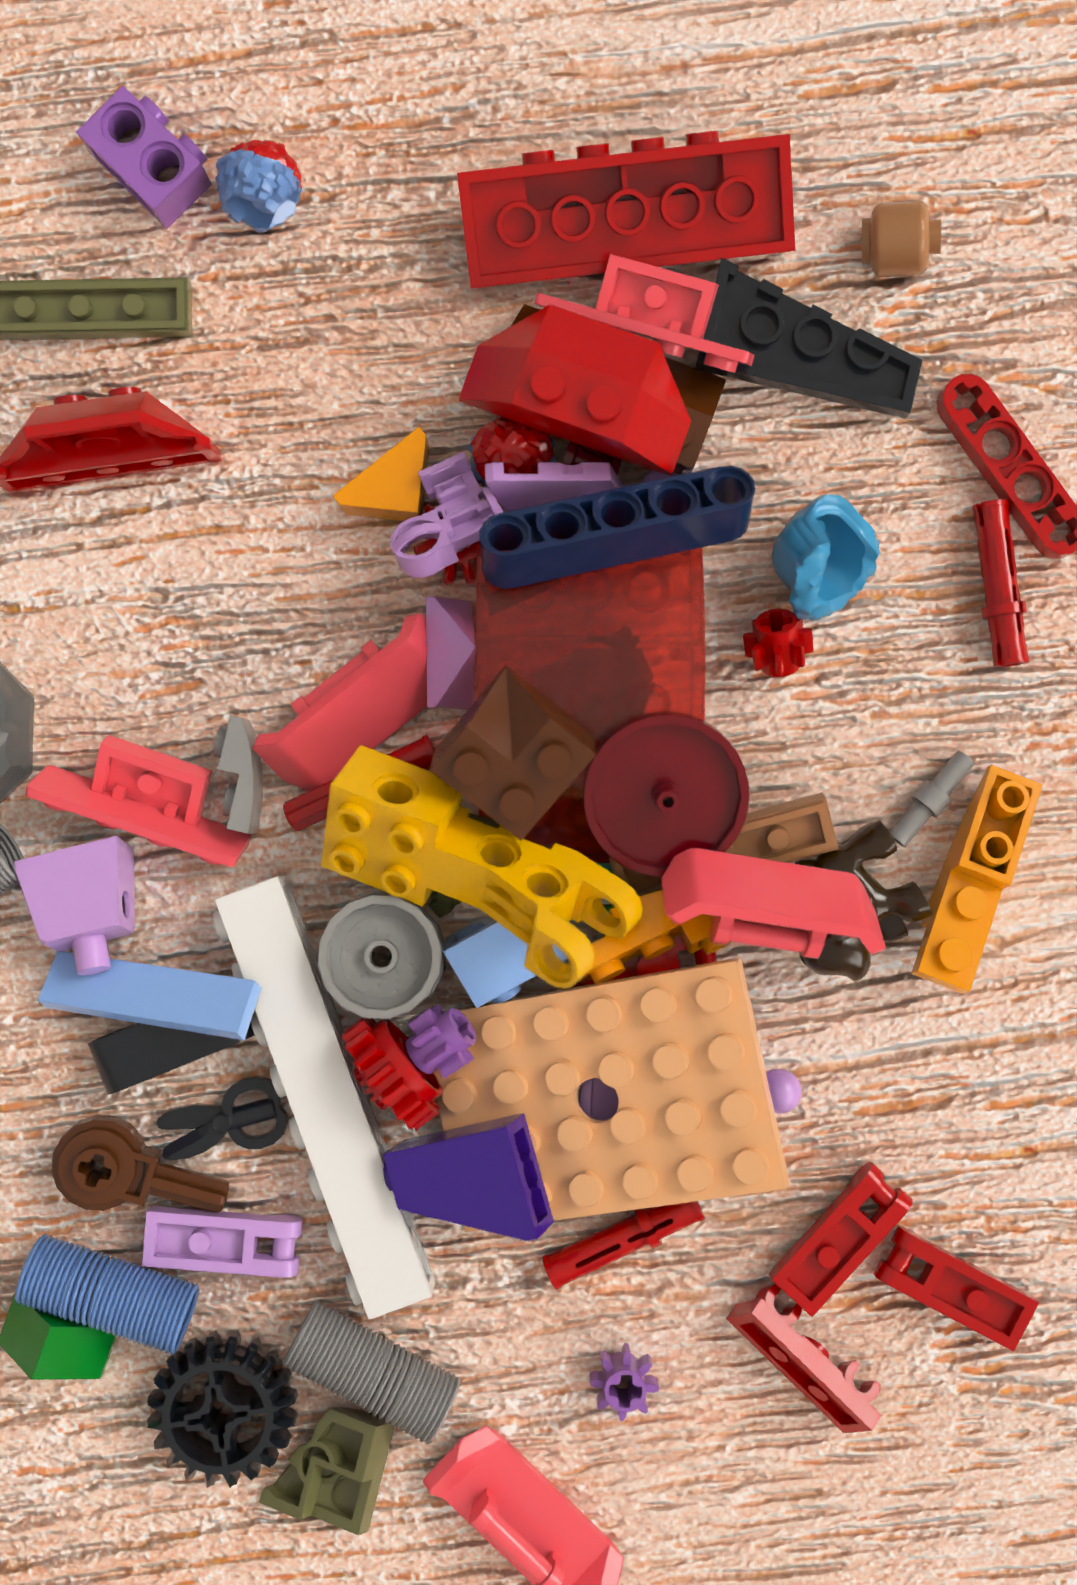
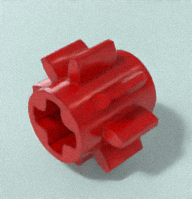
[743,608,814,677]

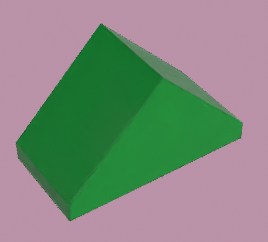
[0,1294,117,1380]

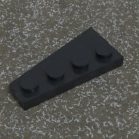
[695,258,923,419]

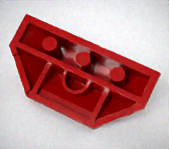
[459,304,691,477]
[0,387,222,492]

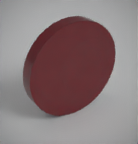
[583,711,750,877]

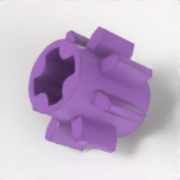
[406,1004,476,1078]
[589,1343,659,1421]

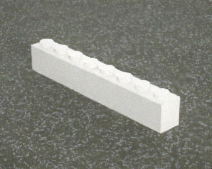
[213,874,435,1320]

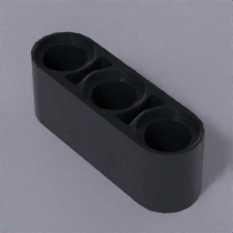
[88,1022,255,1095]

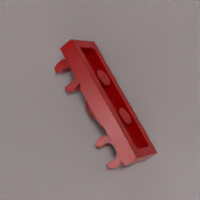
[726,1284,882,1433]

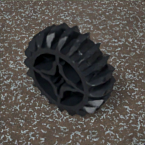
[147,1330,298,1488]

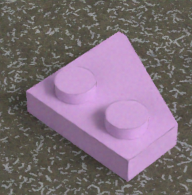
[485,462,624,512]

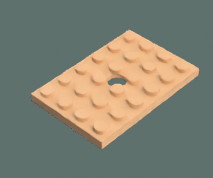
[434,957,790,1232]

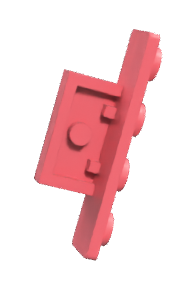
[534,254,755,373]
[25,735,251,867]

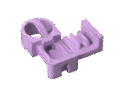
[390,451,503,578]

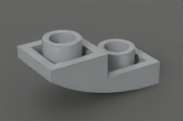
[213,715,263,834]

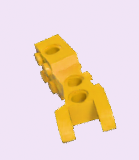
[321,745,643,988]

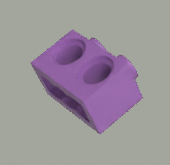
[76,86,212,230]

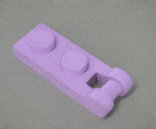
[142,1206,303,1278]

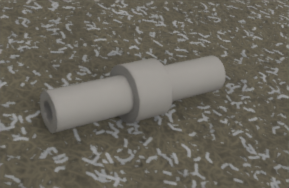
[889,750,975,848]

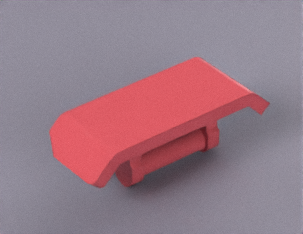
[252,613,427,791]
[662,848,886,959]
[423,1426,624,1585]

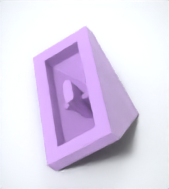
[426,596,476,710]

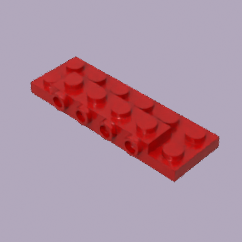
[457,130,796,289]

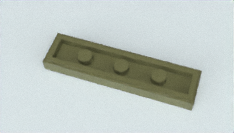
[0,277,192,340]

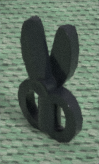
[157,1076,289,1160]

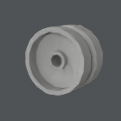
[318,895,446,1019]

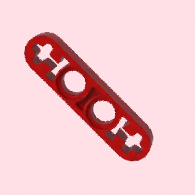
[937,374,1077,559]

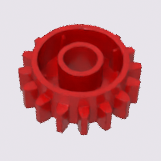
[342,1017,443,1131]

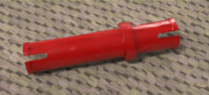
[972,499,1030,668]
[542,1201,705,1290]

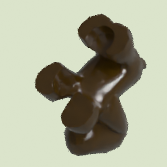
[794,821,932,982]

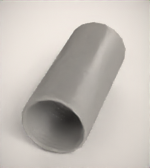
[282,1300,461,1444]

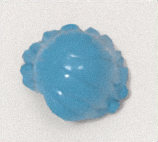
[772,495,880,621]

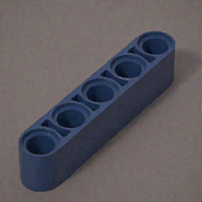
[480,466,755,589]

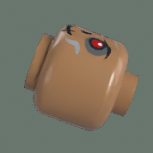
[861,200,941,277]

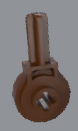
[51,1114,229,1212]

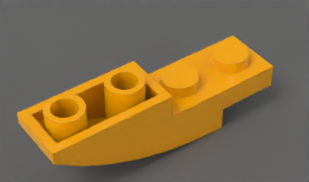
[911,764,1043,994]
[580,889,765,985]

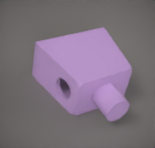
[13,836,135,975]

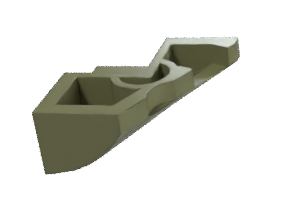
[259,1407,395,1535]

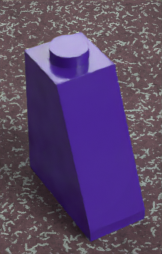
[383,1113,554,1241]

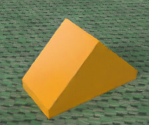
[333,427,430,521]

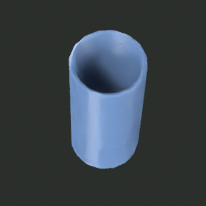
[15,1233,200,1355]

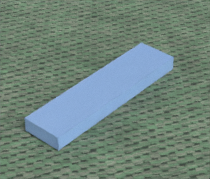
[38,951,261,1040]

